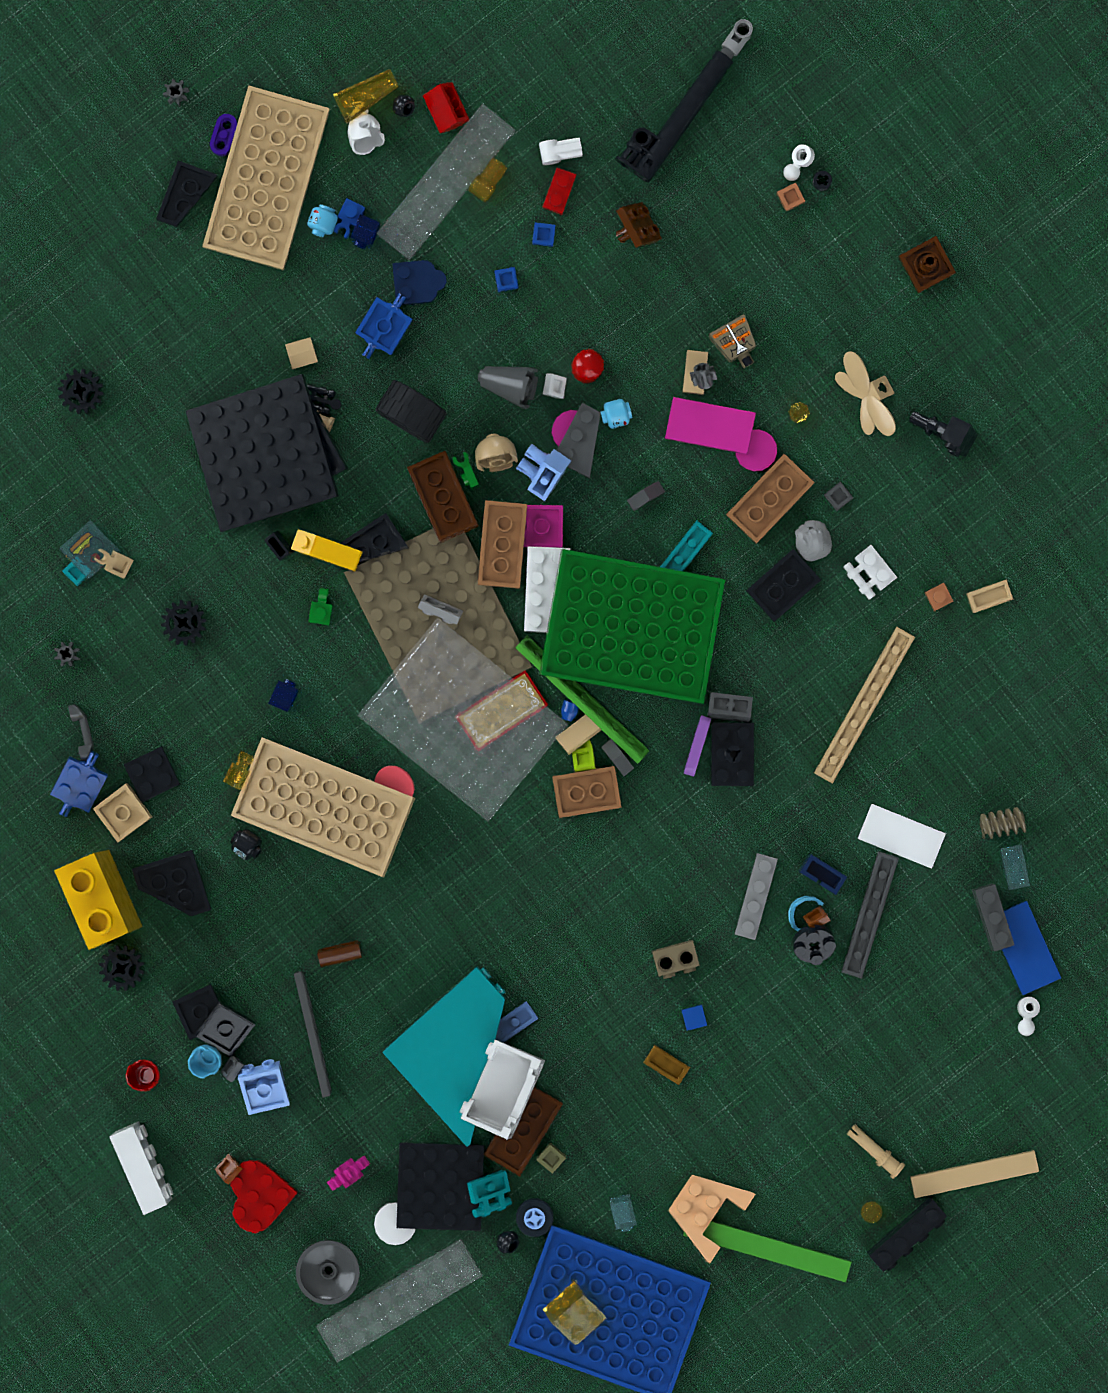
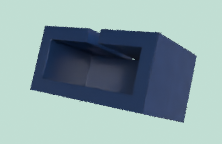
[798,854,847,895]

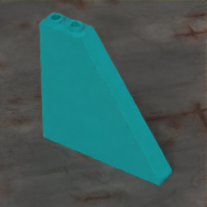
[382,966,506,1147]

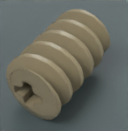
[980,807,1026,839]

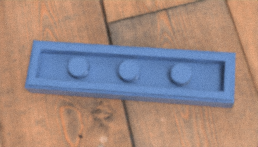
[496,1001,538,1043]

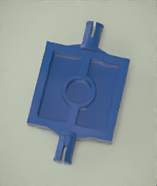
[355,293,413,359]
[50,751,108,817]

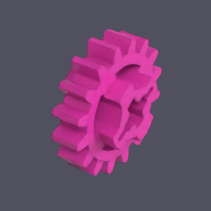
[327,1156,370,1191]

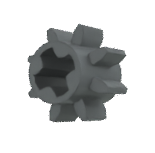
[163,79,190,106]
[690,363,717,389]
[54,642,80,667]

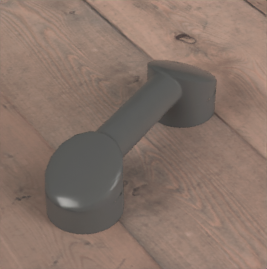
[68,704,94,762]

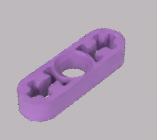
[683,715,711,777]

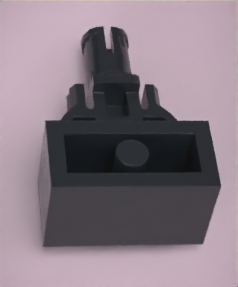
[909,411,978,457]

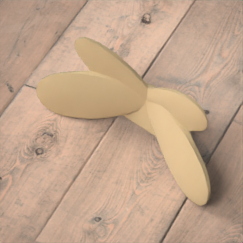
[835,351,896,436]

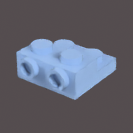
[238,1059,290,1115]

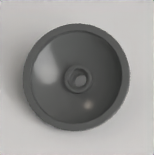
[296,1240,360,1305]

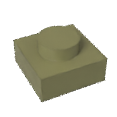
[536,1143,566,1174]

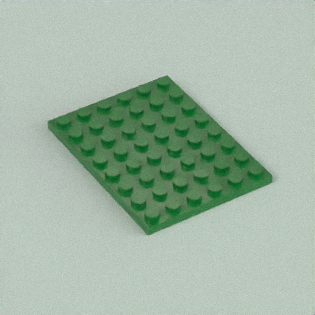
[539,549,725,704]

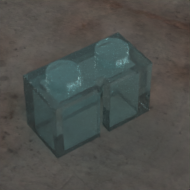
[609,1194,637,1232]

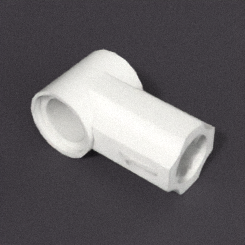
[539,138,582,165]

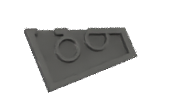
[557,403,601,479]

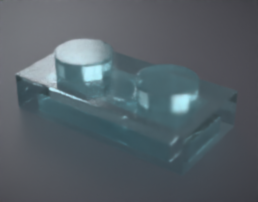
[1000,844,1030,890]

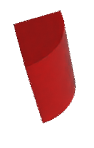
[423,82,469,133]

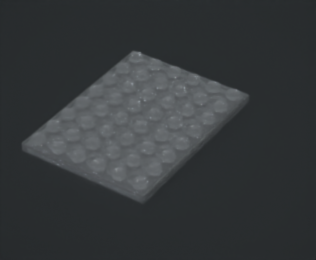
[357,617,568,822]

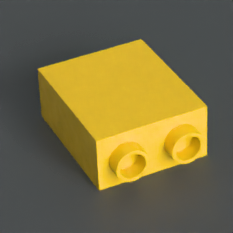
[54,850,143,950]

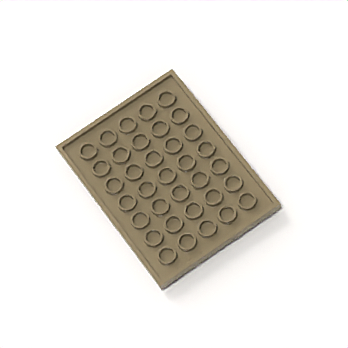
[344,528,532,723]

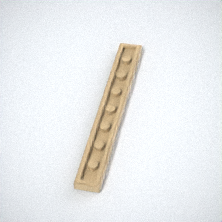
[814,627,915,784]

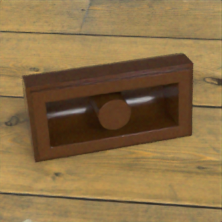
[317,940,362,967]

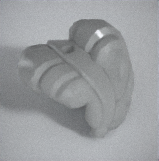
[795,520,832,561]

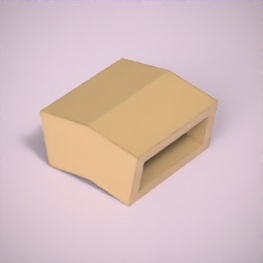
[285,337,318,369]

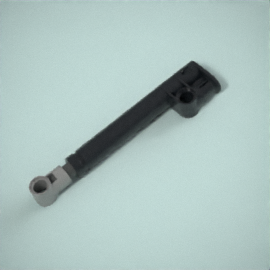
[615,19,753,183]

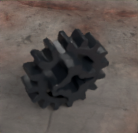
[58,368,105,415]
[161,600,207,646]
[99,945,145,991]

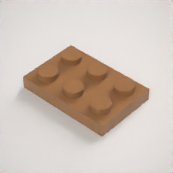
[552,766,622,818]

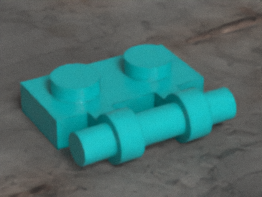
[467,1170,512,1218]

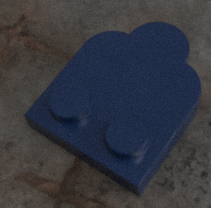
[392,260,447,306]

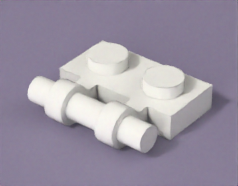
[843,545,897,600]

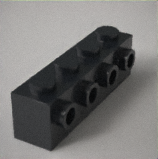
[867,1197,947,1272]

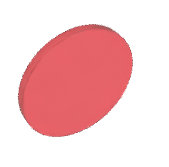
[375,766,414,796]

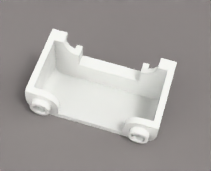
[460,1040,545,1139]

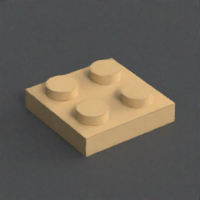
[93,783,152,842]

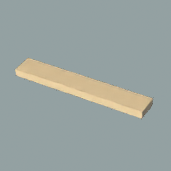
[910,1150,1039,1198]

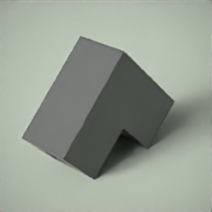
[627,481,665,511]
[601,739,634,776]

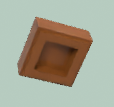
[803,906,830,928]
[214,1154,243,1185]

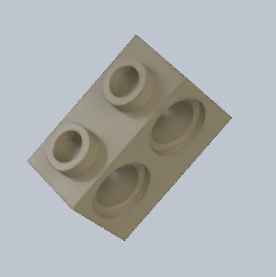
[652,940,700,979]

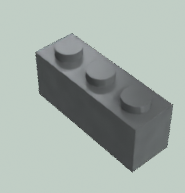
[972,883,1014,952]

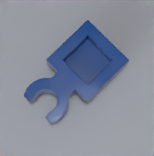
[334,198,366,239]

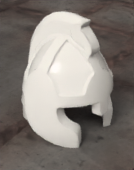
[348,105,385,155]

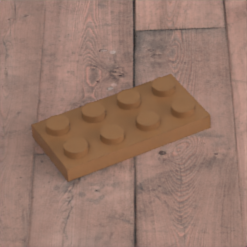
[726,454,815,544]
[478,500,527,589]

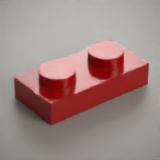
[543,168,576,215]

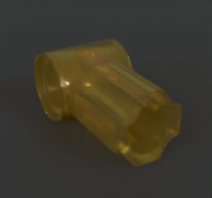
[468,158,507,203]

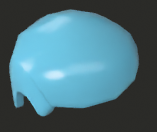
[188,1044,222,1079]

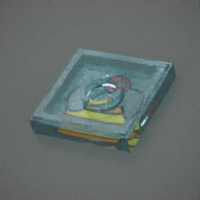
[59,520,120,580]

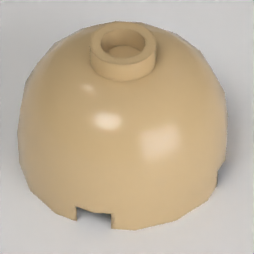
[475,434,518,472]

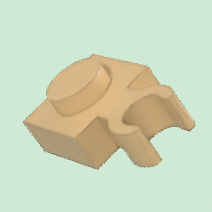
[94,549,134,579]

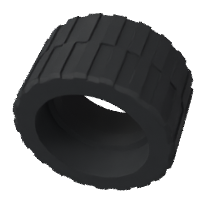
[375,380,447,443]

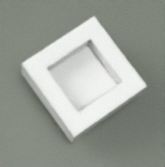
[543,374,567,399]

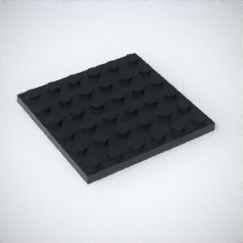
[186,374,339,532]

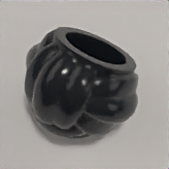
[392,95,415,117]
[497,1231,519,1254]

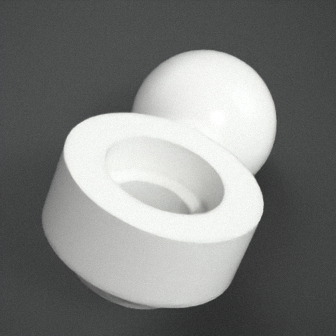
[783,145,815,181]
[1017,997,1040,1036]

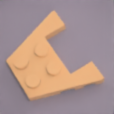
[668,1175,756,1264]

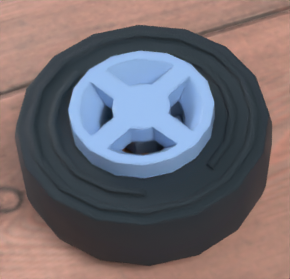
[516,1198,553,1237]

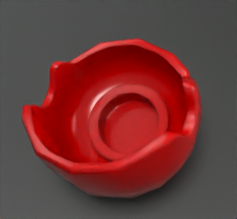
[571,349,604,383]
[125,1059,160,1092]

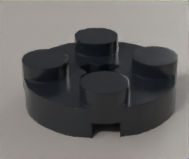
[793,925,836,965]

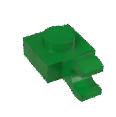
[453,452,479,490]
[308,588,333,625]

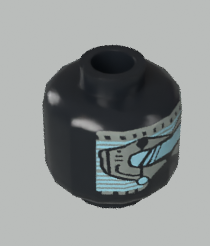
[230,829,262,860]

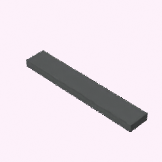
[841,851,899,979]
[294,971,332,1098]

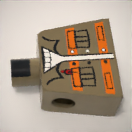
[708,314,756,368]

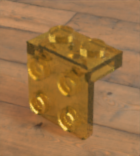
[543,1281,606,1345]

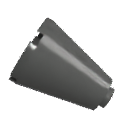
[478,366,538,409]

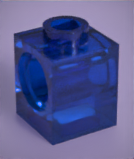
[350,214,381,250]
[268,679,299,712]

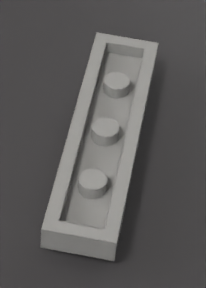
[734,853,778,940]

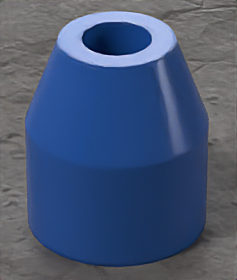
[561,699,579,721]

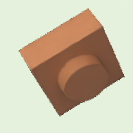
[776,183,805,212]
[925,583,953,611]

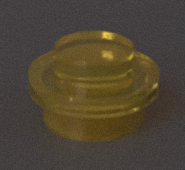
[861,1201,882,1223]

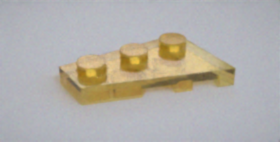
[333,69,398,124]

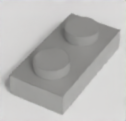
[418,595,463,625]

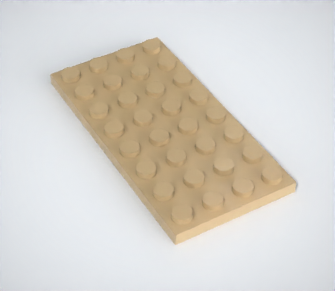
[202,86,330,271]
[231,737,415,877]

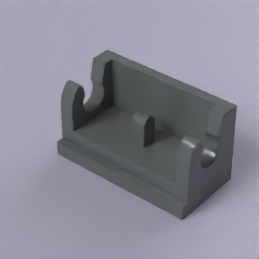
[707,692,753,723]

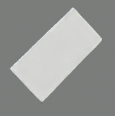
[858,804,946,869]

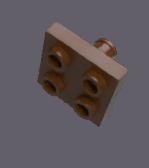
[616,202,662,248]
[898,236,956,294]

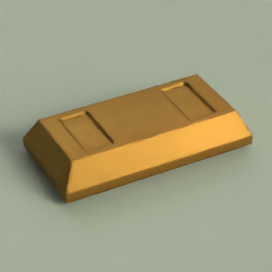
[643,1045,690,1085]

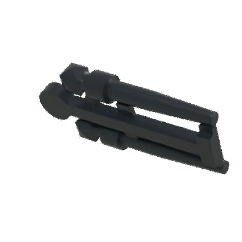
[307,384,342,416]

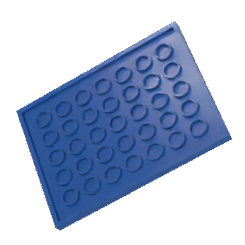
[509,1224,711,1393]

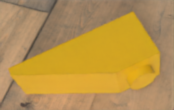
[291,529,362,571]

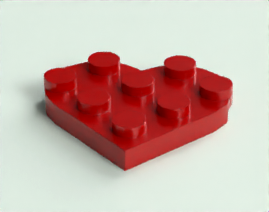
[230,1160,298,1233]

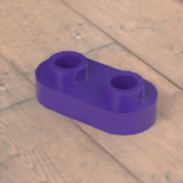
[210,114,238,156]

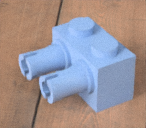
[516,444,571,501]

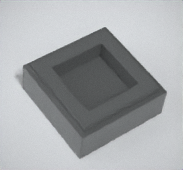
[823,482,853,512]
[221,1055,244,1082]

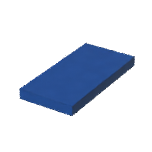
[1002,901,1061,995]

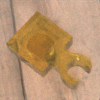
[223,751,254,790]

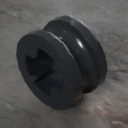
[812,171,832,191]

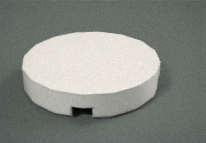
[374,1202,415,1245]

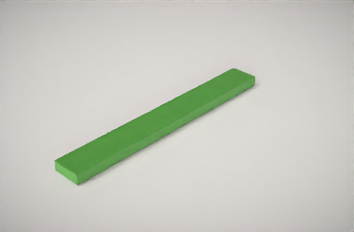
[515,636,649,764]
[683,1221,851,1282]

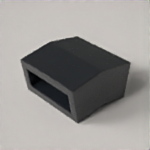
[264,531,295,561]

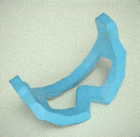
[788,896,824,932]

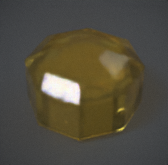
[788,402,810,424]

